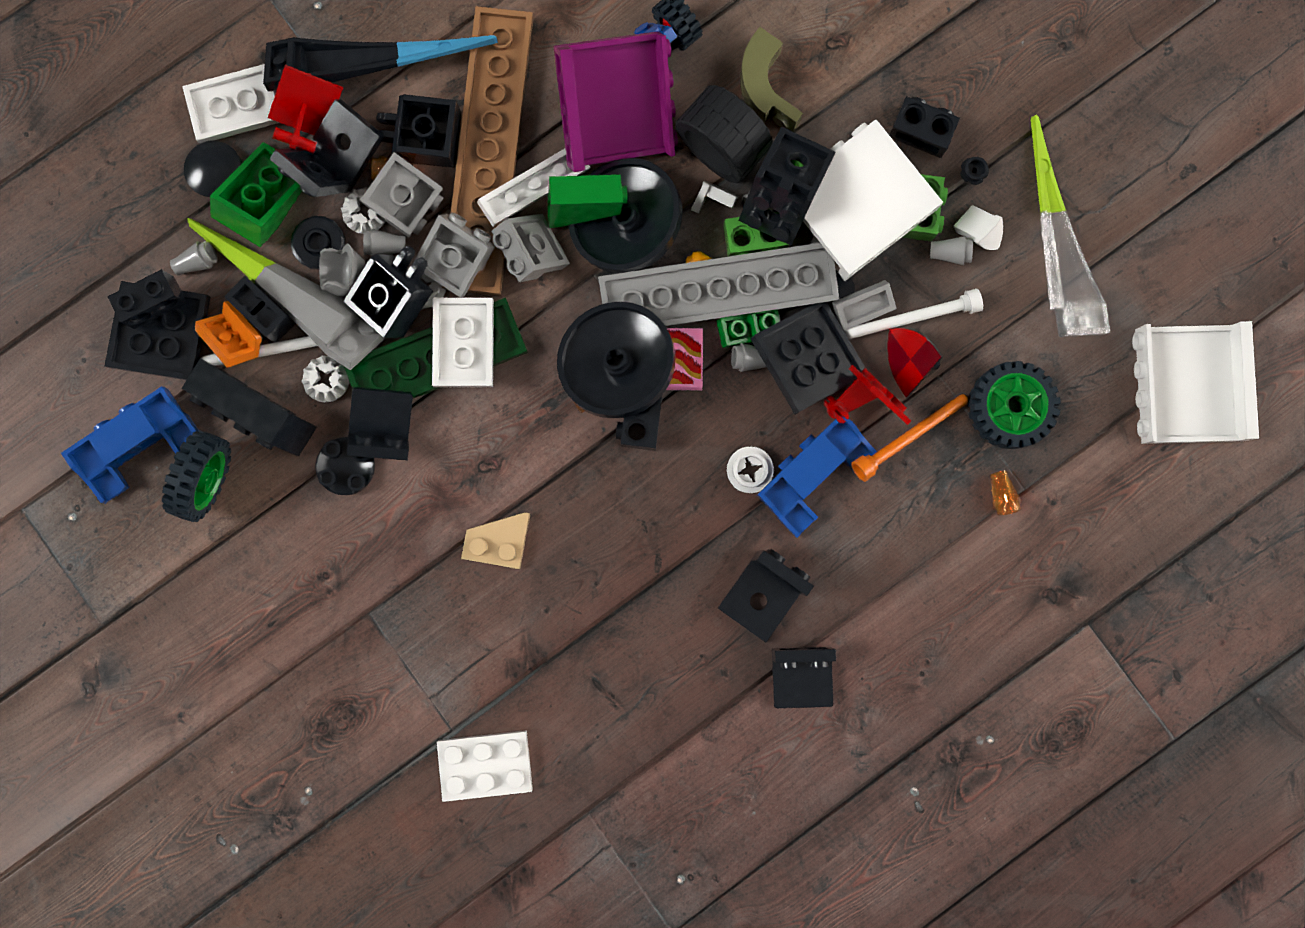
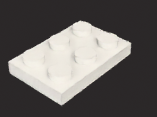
[182,64,279,143]
[432,298,494,387]
[437,730,533,802]

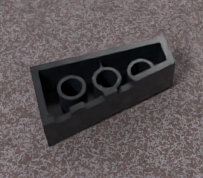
[182,358,317,456]

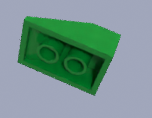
[210,142,302,247]

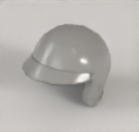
[319,243,366,297]

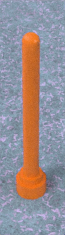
[851,394,969,482]

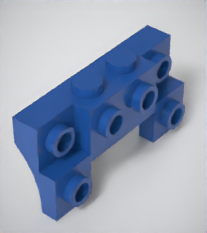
[61,386,199,504]
[757,416,877,538]

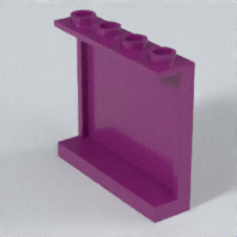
[553,31,678,172]

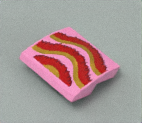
[666,328,703,391]

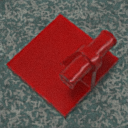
[268,64,343,154]
[823,365,911,425]

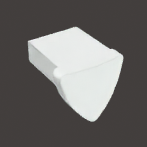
[691,181,739,214]
[954,205,1003,250]

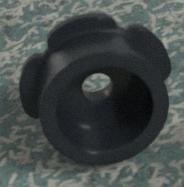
[960,157,989,185]

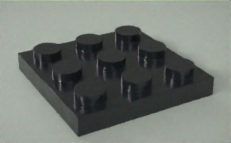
[104,281,211,380]
[751,302,865,415]

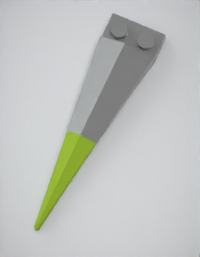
[187,218,385,370]

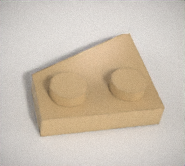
[461,513,530,569]

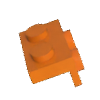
[195,301,262,368]

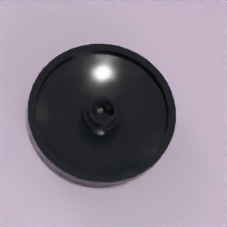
[569,158,682,273]
[557,302,676,418]

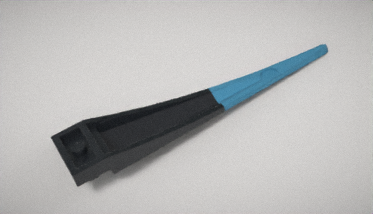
[263,35,498,92]

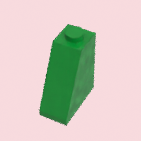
[547,175,627,228]

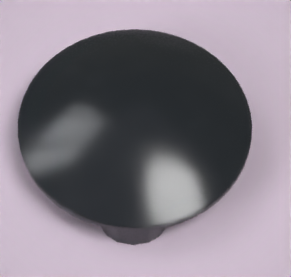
[184,141,242,197]
[315,437,375,495]

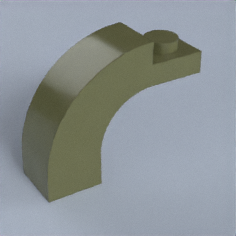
[740,27,803,132]

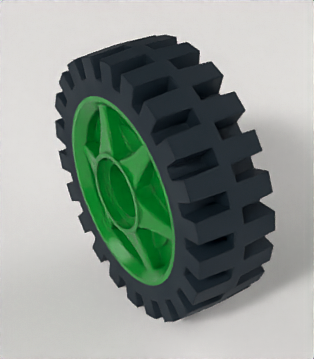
[968,361,1061,449]
[162,431,231,522]

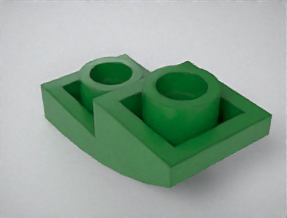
[716,309,780,348]

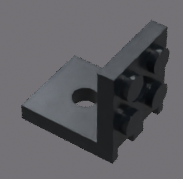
[270,99,385,197]
[738,127,836,245]
[717,549,814,643]

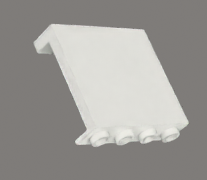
[803,120,943,281]
[1132,321,1259,444]

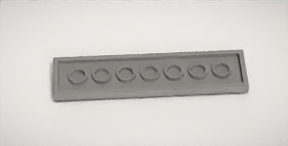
[598,243,839,326]

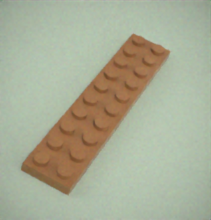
[442,6,534,296]

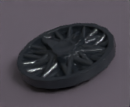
[291,216,346,270]

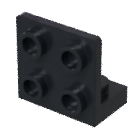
[347,387,413,461]
[772,647,836,709]

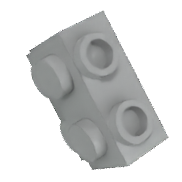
[360,153,443,237]
[415,212,495,298]
[491,214,570,282]

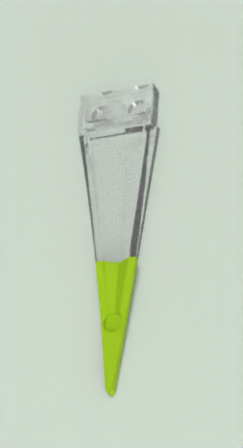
[1031,115,1111,337]

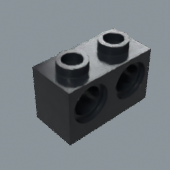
[889,96,960,158]
[107,269,187,329]
[224,276,296,342]
[616,396,662,451]

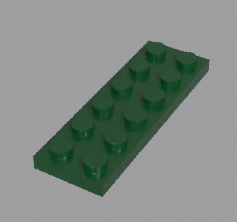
[344,297,528,399]

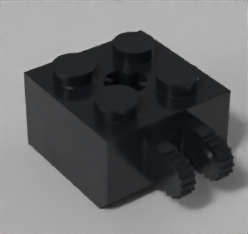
[376,94,461,168]
[344,246,433,338]

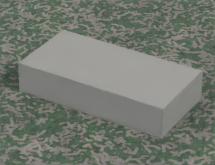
[832,280,897,331]

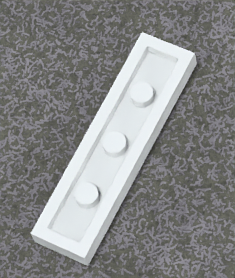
[477,149,590,227]

